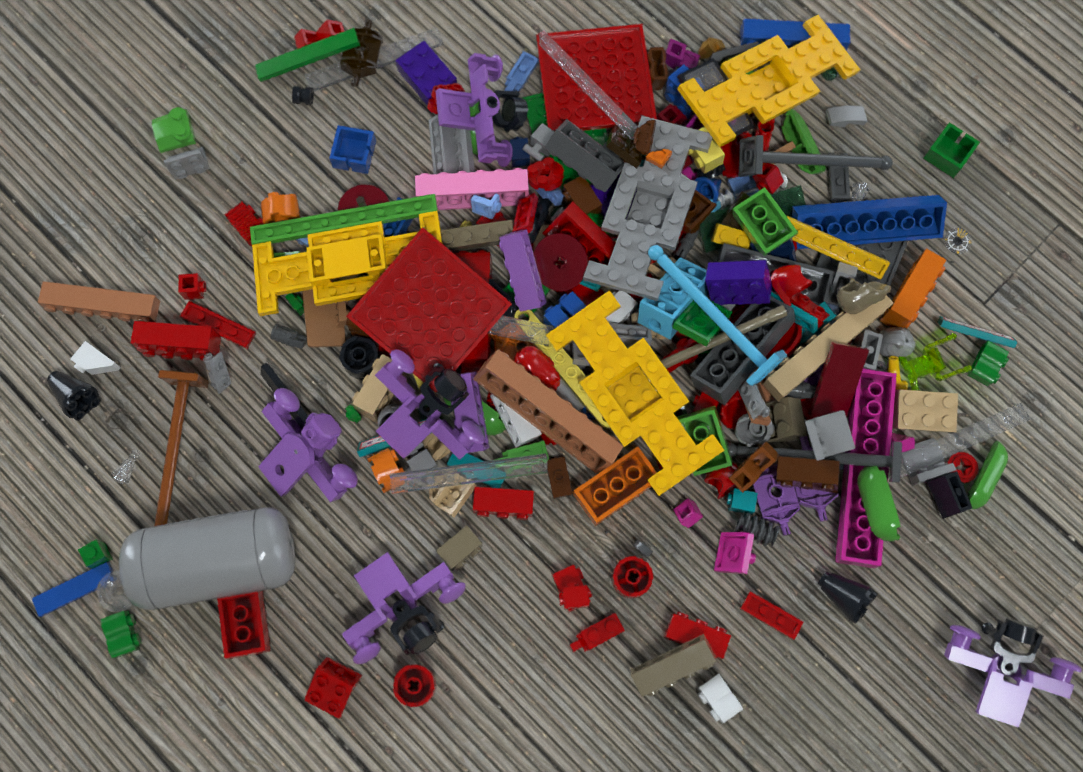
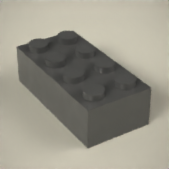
[545,119,625,192]

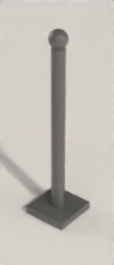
[739,135,893,177]
[727,441,902,483]

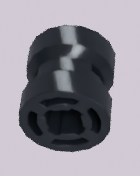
[292,86,314,105]

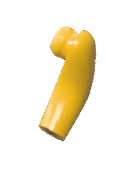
[887,356,908,390]

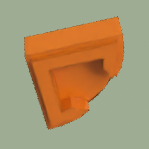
[646,149,672,169]

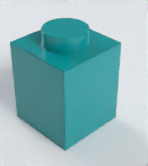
[726,488,758,515]

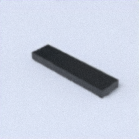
[260,363,308,429]

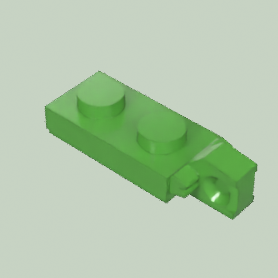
[493,441,549,469]

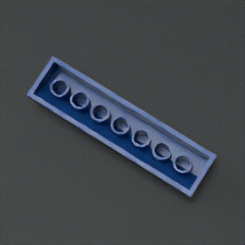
[792,195,947,249]

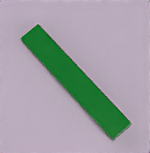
[255,28,360,82]

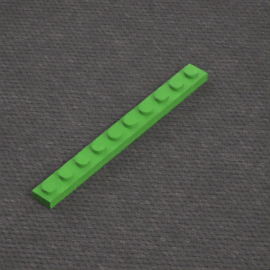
[250,194,438,245]

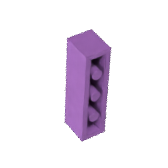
[499,229,547,312]
[451,371,490,453]

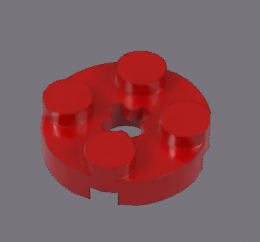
[527,157,564,191]

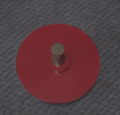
[338,184,389,211]

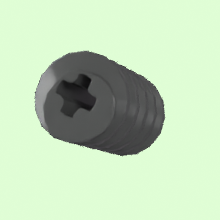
[734,512,780,547]

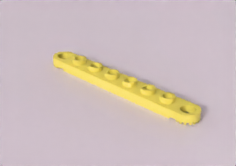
[514,309,610,428]

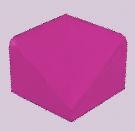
[891,433,915,452]
[673,498,703,528]

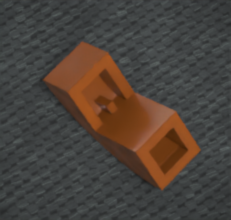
[729,441,780,493]

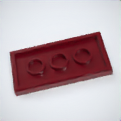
[808,342,869,418]

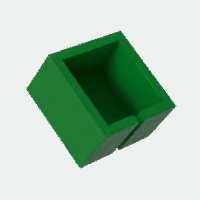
[923,122,980,178]

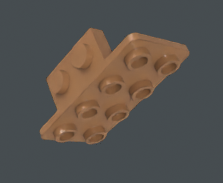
[302,278,349,348]

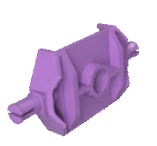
[795,436,839,522]
[753,464,801,536]

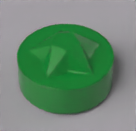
[344,405,362,424]

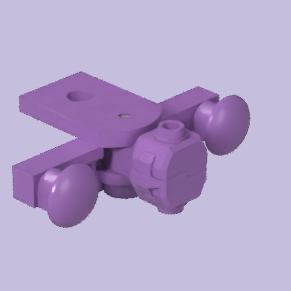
[258,388,358,502]

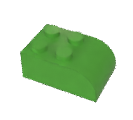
[733,187,798,256]
[677,405,732,476]

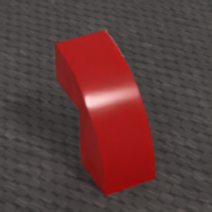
[294,19,344,49]

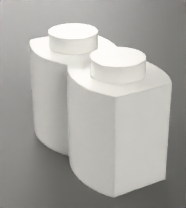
[697,674,743,723]

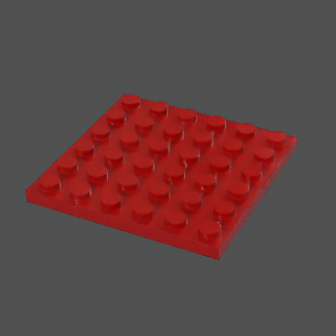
[536,24,657,132]
[346,227,512,393]

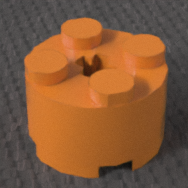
[260,192,301,224]
[367,447,407,493]

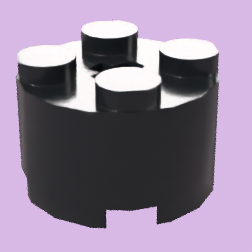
[339,336,380,380]

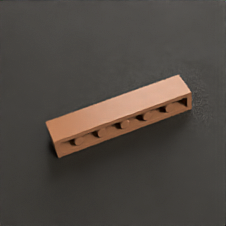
[38,281,160,322]

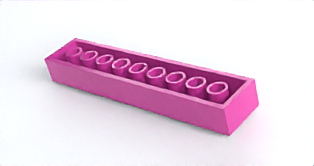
[835,369,897,569]

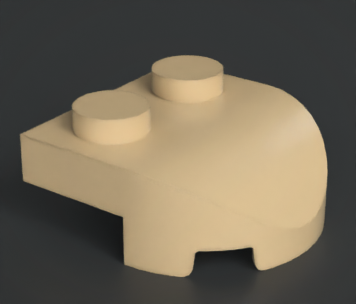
[428,469,477,518]

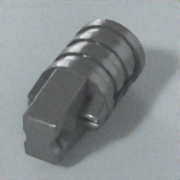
[270,324,307,349]
[785,382,817,399]

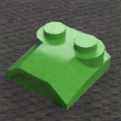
[152,107,196,153]

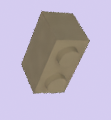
[436,525,483,571]

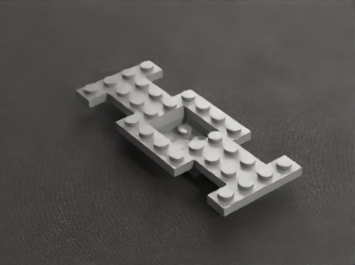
[583,116,713,301]

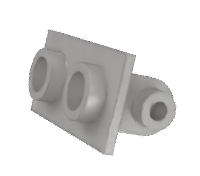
[203,351,231,394]
[738,381,770,420]

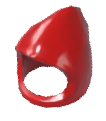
[771,264,813,306]
[704,462,738,499]

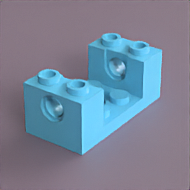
[637,257,709,339]

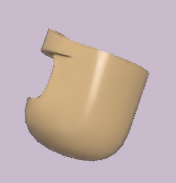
[422,433,451,462]

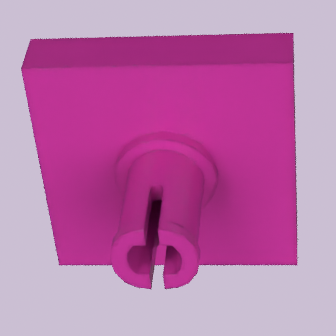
[714,532,756,574]

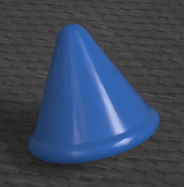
[694,177,721,201]

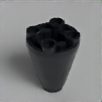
[47,371,100,421]
[818,571,878,624]

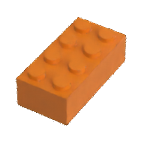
[880,248,946,329]
[573,447,657,526]

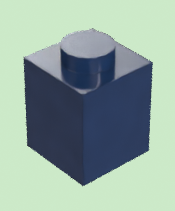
[510,137,530,168]

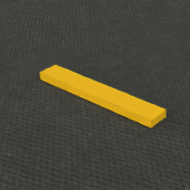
[787,216,890,280]

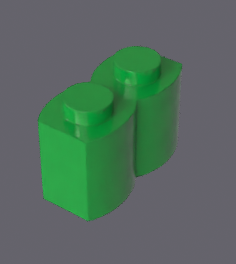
[967,340,1009,386]
[100,611,141,658]

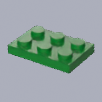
[672,300,732,347]

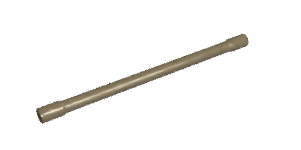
[641,305,788,377]

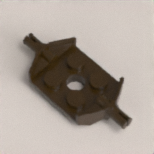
[340,19,383,87]

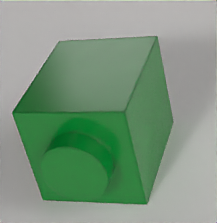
[78,539,113,569]

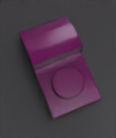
[665,38,700,70]

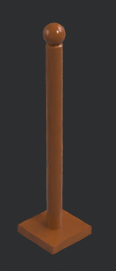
[154,370,209,526]

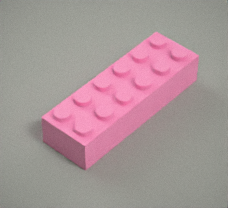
[415,168,529,210]

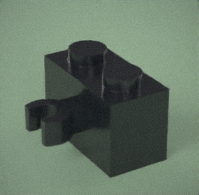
[927,471,973,519]

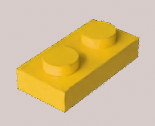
[711,223,751,249]

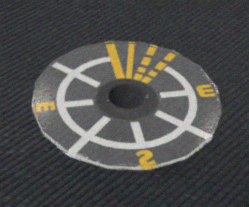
[944,228,972,254]

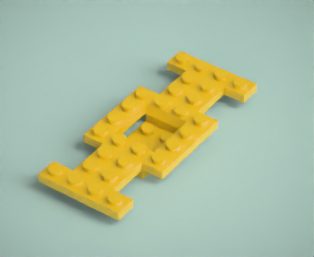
[677,15,861,147]
[252,211,443,316]
[546,290,724,496]

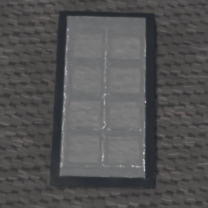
[677,58,754,137]

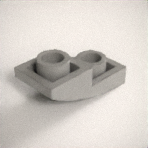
[826,106,867,128]

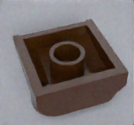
[682,190,717,234]

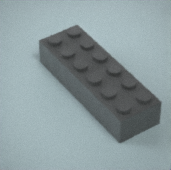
[717,243,835,306]
[690,296,796,405]

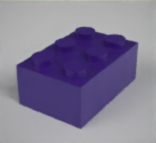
[395,41,457,105]
[705,260,772,305]

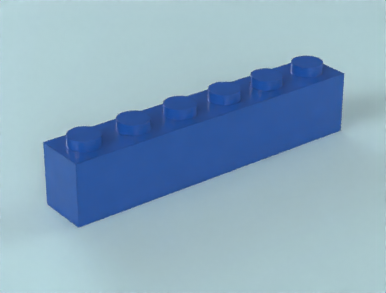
[741,19,850,51]

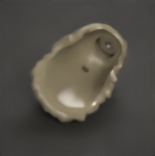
[836,278,891,314]

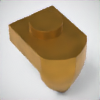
[698,37,725,59]

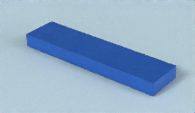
[31,562,117,617]

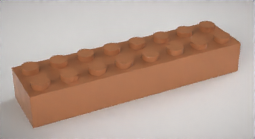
[473,350,623,474]

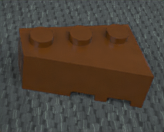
[776,456,840,493]

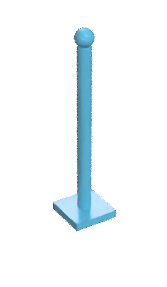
[648,245,787,386]

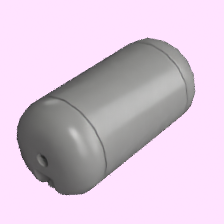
[119,507,295,610]

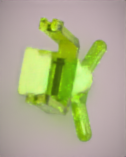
[898,333,972,391]

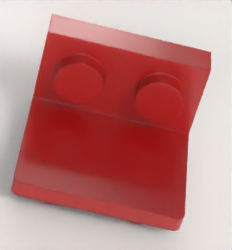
[304,657,362,719]

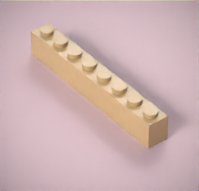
[763,295,893,402]

